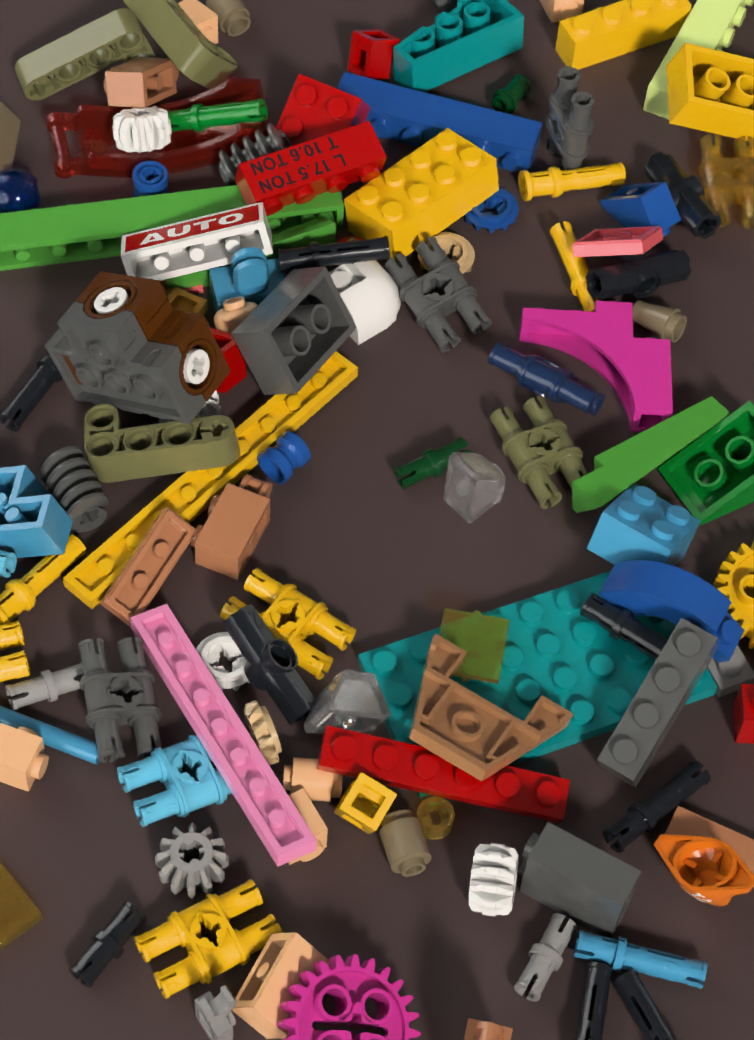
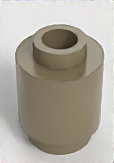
[206,0,251,37]
[379,810,432,877]

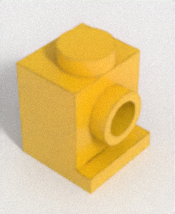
[333,772,397,834]

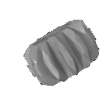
[155,822,229,899]

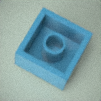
[587,483,701,566]

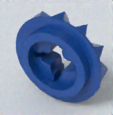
[465,187,519,234]

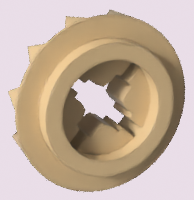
[417,232,475,274]
[243,700,282,766]

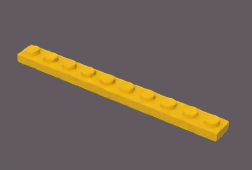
[63,351,358,609]

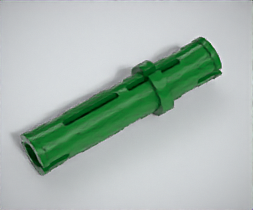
[167,99,268,132]

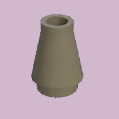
[633,300,687,343]

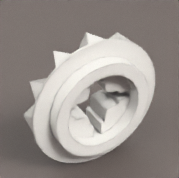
[196,632,250,692]

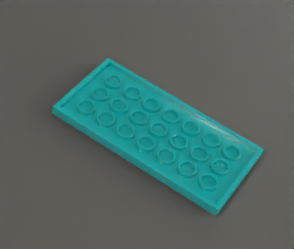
[357,571,718,798]

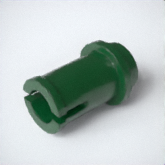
[492,74,531,114]

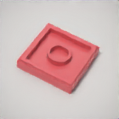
[572,226,663,257]

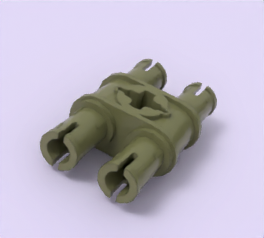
[489,395,589,509]

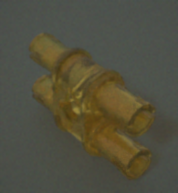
[698,134,754,230]

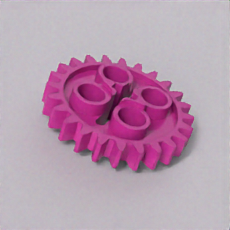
[276,954,421,1040]

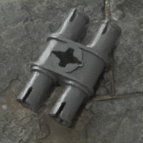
[545,66,594,170]
[385,236,492,353]
[78,637,163,763]

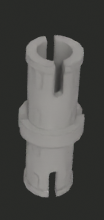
[5,662,84,711]
[514,913,577,1002]

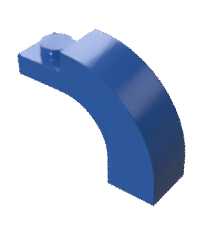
[599,560,744,663]

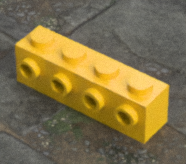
[555,0,692,70]

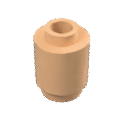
[283,757,343,802]

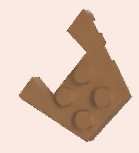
[409,634,574,782]

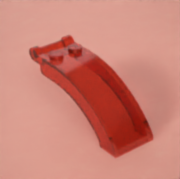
[46,77,270,179]

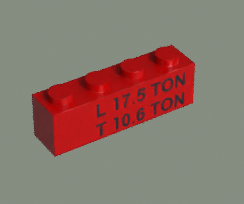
[235,121,387,216]

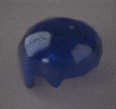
[0,168,41,213]

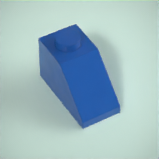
[599,182,681,237]

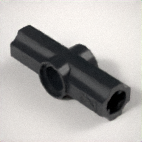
[644,151,721,239]
[586,250,692,299]
[223,604,319,726]

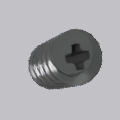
[219,123,293,186]
[39,446,109,533]

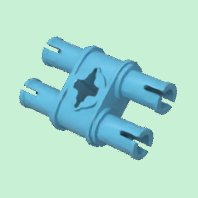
[117,735,232,827]

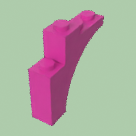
[519,300,673,432]

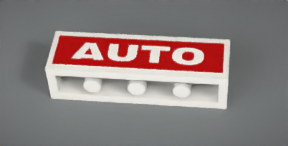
[121,202,273,281]

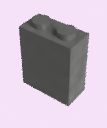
[518,822,642,938]

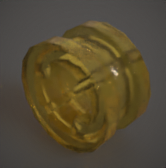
[416,796,455,840]

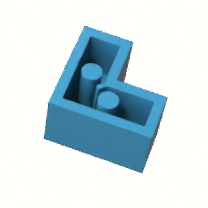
[0,465,73,558]

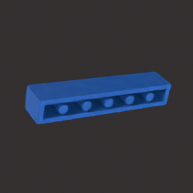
[337,72,542,173]

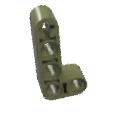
[123,0,239,92]
[14,8,156,101]
[84,404,240,483]

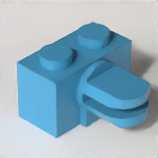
[209,247,286,314]

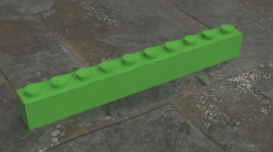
[0,185,344,271]

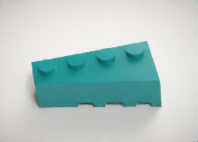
[393,0,524,92]

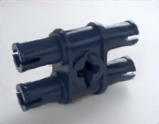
[488,342,605,416]

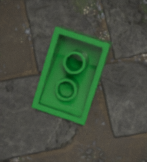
[657,400,754,526]

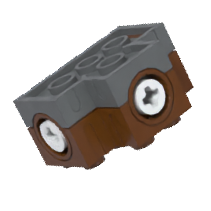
[45,271,231,424]

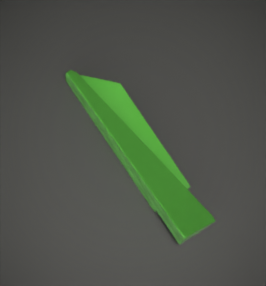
[165,216,336,289]
[572,396,729,513]

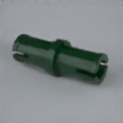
[393,436,472,490]

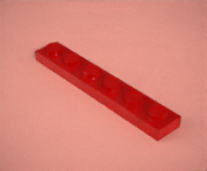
[317,725,570,823]

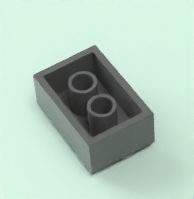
[231,266,357,395]

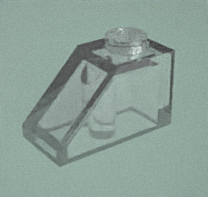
[443,452,506,524]
[303,669,391,734]

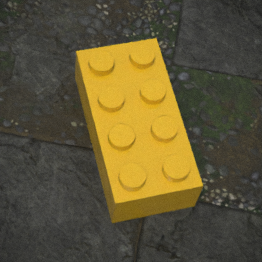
[666,43,754,142]
[344,128,499,263]

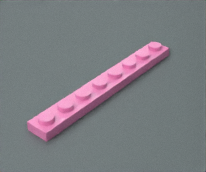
[130,604,317,867]

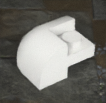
[329,260,401,345]

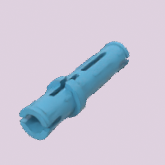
[573,930,708,989]

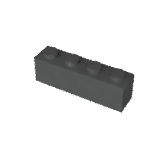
[597,618,718,788]

